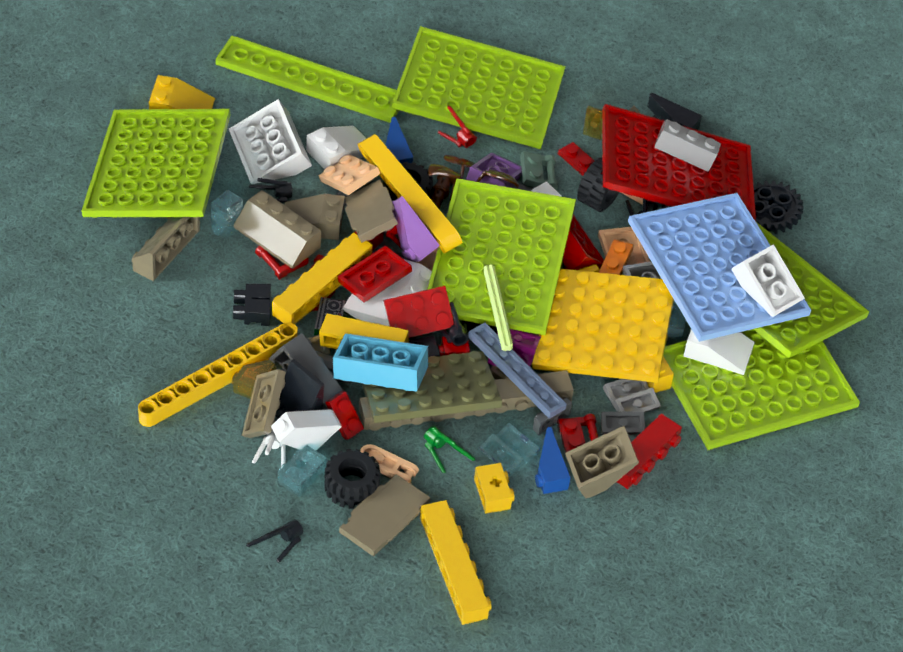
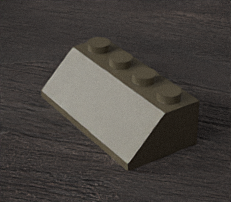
[234,190,321,269]
[132,217,200,281]

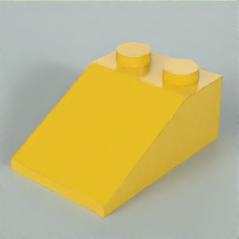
[149,75,215,109]

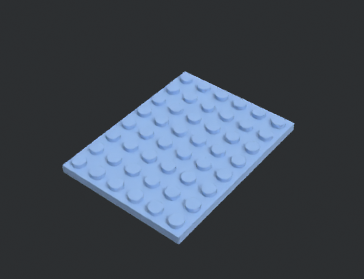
[628,193,811,342]

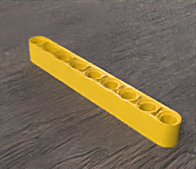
[358,134,463,254]
[138,323,298,427]

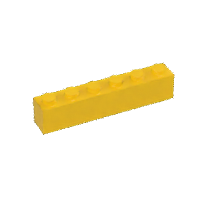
[272,233,373,324]
[420,500,492,625]

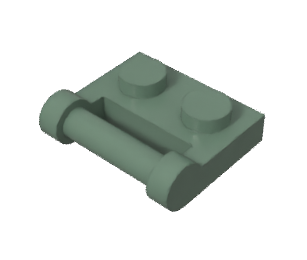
[520,151,558,190]

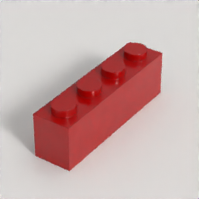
[617,413,682,489]

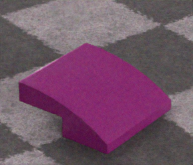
[487,329,541,368]

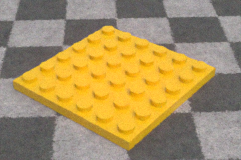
[532,269,674,383]

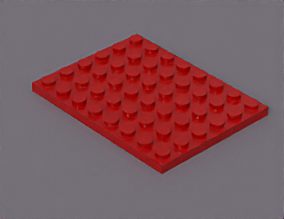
[602,104,756,222]

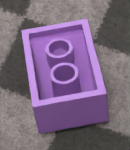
[466,152,522,188]
[392,196,440,262]

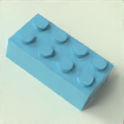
[333,333,428,392]

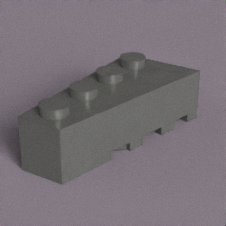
[269,333,352,410]

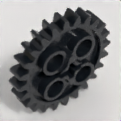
[753,180,803,234]

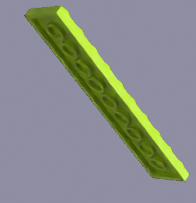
[216,35,400,123]

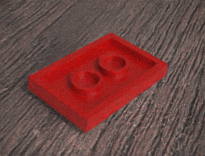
[337,245,412,303]
[383,286,454,338]

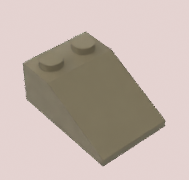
[284,194,345,240]
[565,426,639,498]

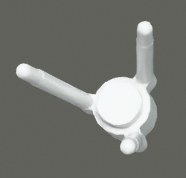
[252,430,286,473]

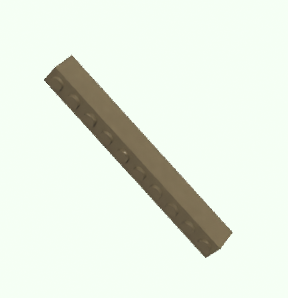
[359,370,574,431]

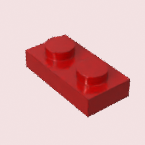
[558,142,594,176]
[325,391,364,440]

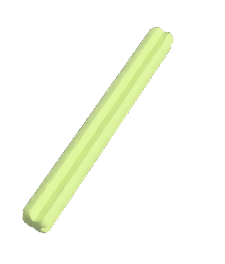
[484,264,513,351]

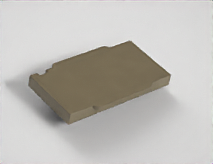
[345,179,398,243]
[339,474,430,556]

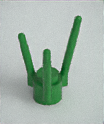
[424,426,475,473]

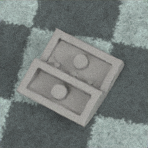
[603,379,661,413]

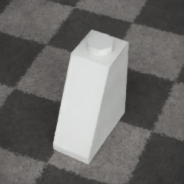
[271,410,342,454]

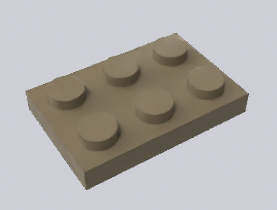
[242,369,286,438]

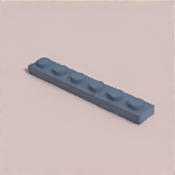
[468,323,567,419]

